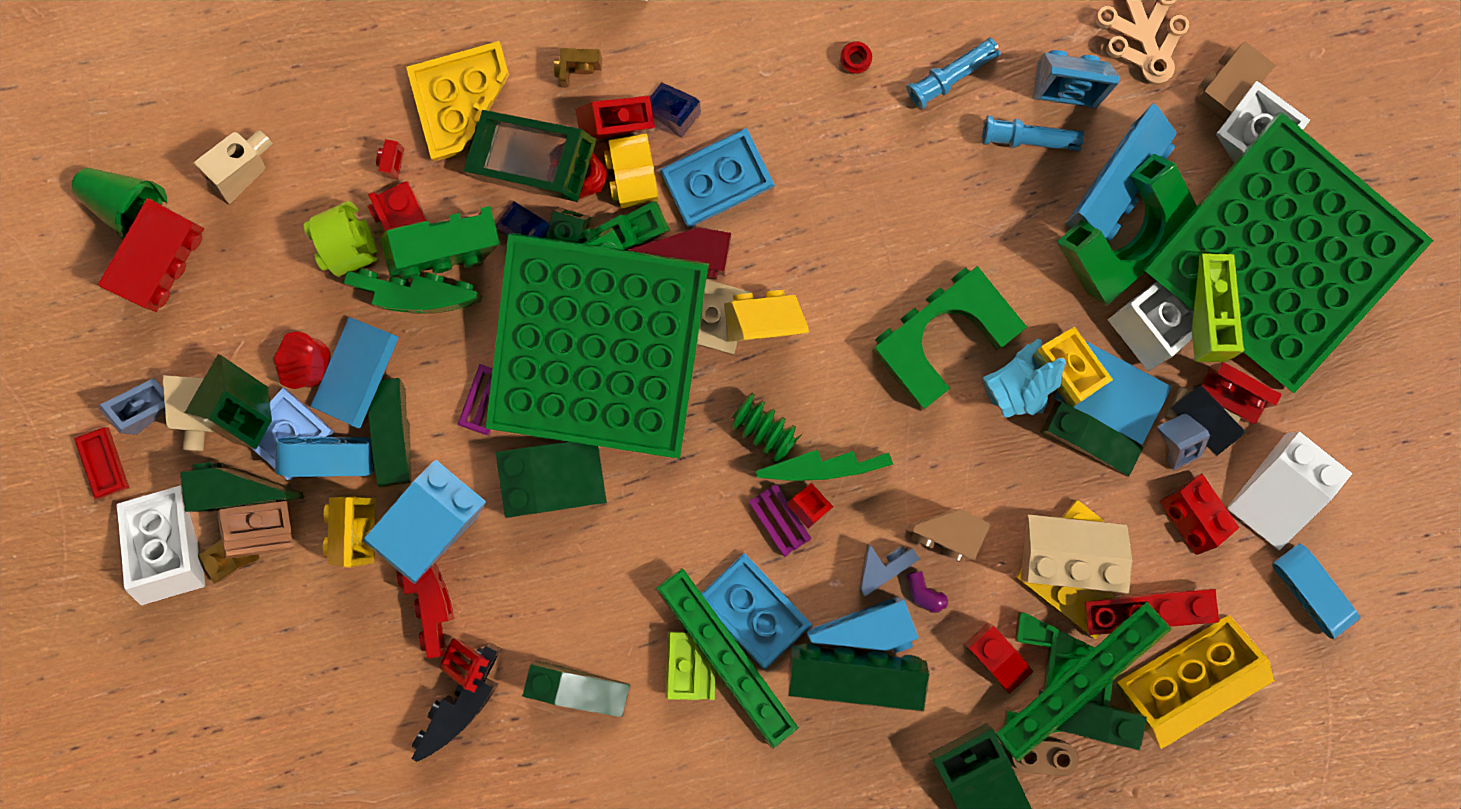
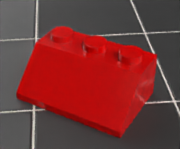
[98,198,204,312]

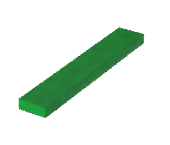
[655,568,799,749]
[995,602,1172,761]

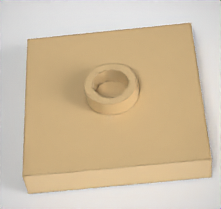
[697,280,752,355]

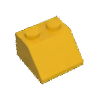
[724,290,809,342]

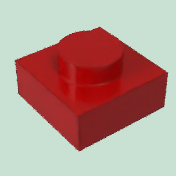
[376,139,404,180]
[786,483,833,529]

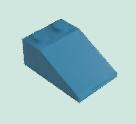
[1033,50,1120,108]
[363,460,486,584]
[806,596,919,653]

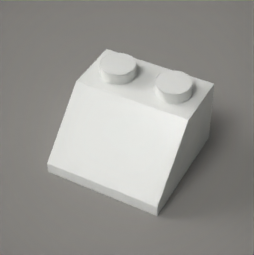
[1216,81,1310,163]

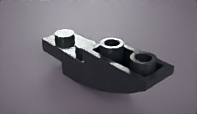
[412,643,502,762]

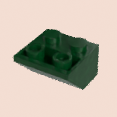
[184,354,272,450]

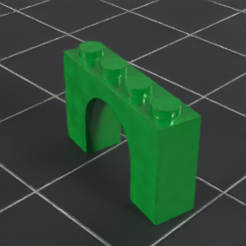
[1057,153,1197,306]
[872,266,1027,411]

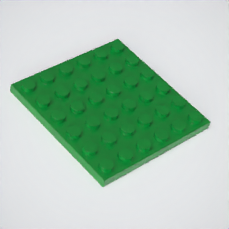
[1143,112,1434,393]
[486,233,709,459]

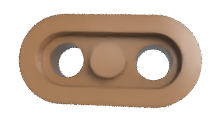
[1010,739,1079,776]

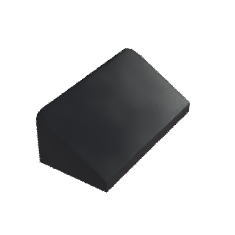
[1170,384,1246,456]

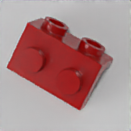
[1160,473,1240,555]

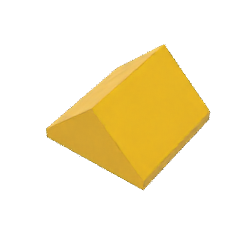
[1032,326,1113,407]

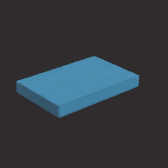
[660,128,775,229]
[311,317,399,428]
[1053,341,1172,445]
[701,552,812,670]

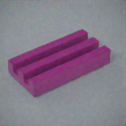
[457,364,493,436]
[749,484,812,557]

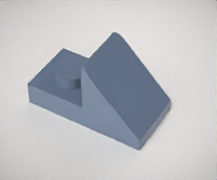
[1157,414,1210,471]
[859,544,920,596]

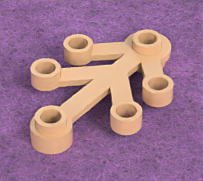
[1095,0,1189,84]

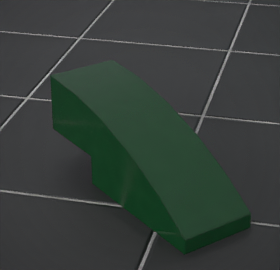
[368,378,412,487]

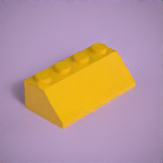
[1117,615,1275,749]

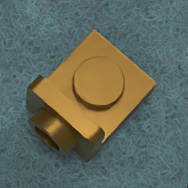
[554,48,602,88]

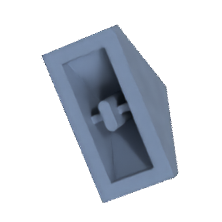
[99,378,165,435]

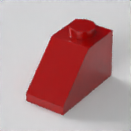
[575,95,655,139]
[964,622,1033,694]

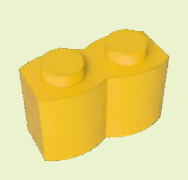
[604,134,660,208]

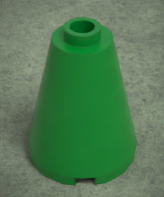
[72,168,168,240]

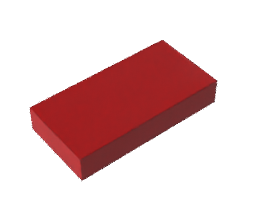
[74,427,130,499]

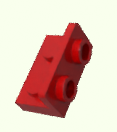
[368,181,428,236]
[1201,362,1282,424]

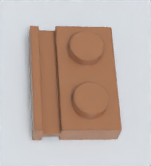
[217,501,294,559]

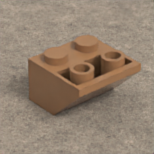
[906,509,991,563]

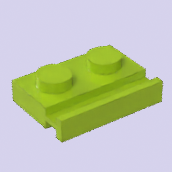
[665,631,716,700]

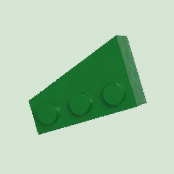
[381,206,500,279]

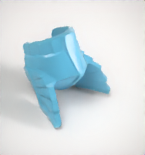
[983,339,1066,417]

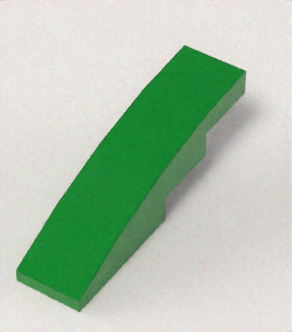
[580,201,670,251]
[755,449,894,481]

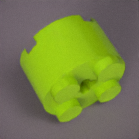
[303,201,377,277]

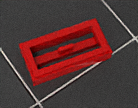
[439,638,489,692]

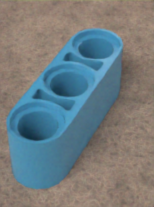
[275,437,374,477]
[1272,543,1360,640]

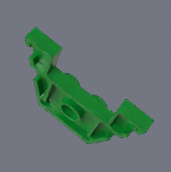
[1004,612,1113,733]

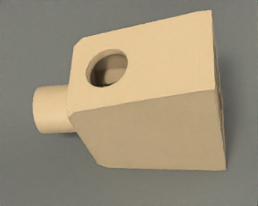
[194,130,273,205]
[163,375,216,451]

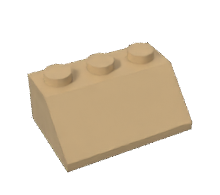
[1021,515,1132,593]

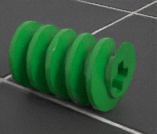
[731,392,803,463]

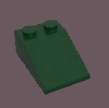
[495,442,607,518]
[180,462,304,512]

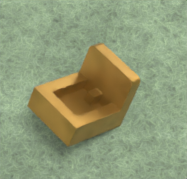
[198,540,259,584]

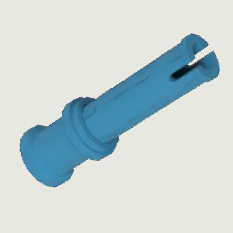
[906,37,1001,110]
[982,115,1084,152]

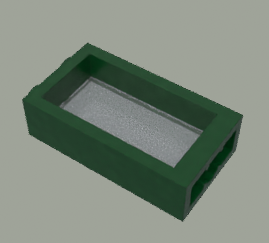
[463,110,596,202]

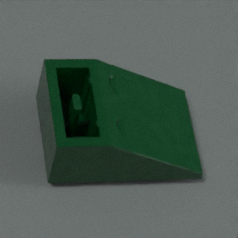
[928,723,1032,809]

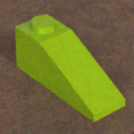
[1192,254,1244,362]

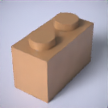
[1196,41,1276,122]

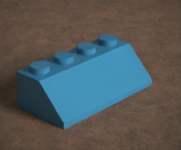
[1065,103,1177,242]

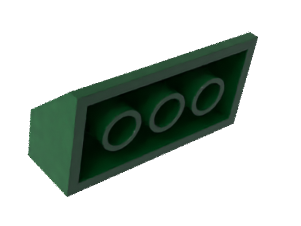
[788,643,929,712]

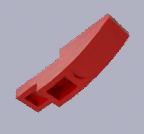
[396,562,455,658]
[1084,588,1219,635]

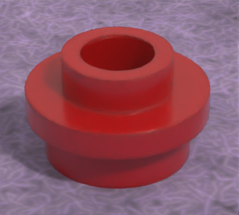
[840,41,872,74]

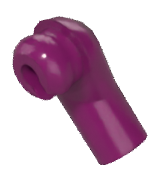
[906,571,948,613]

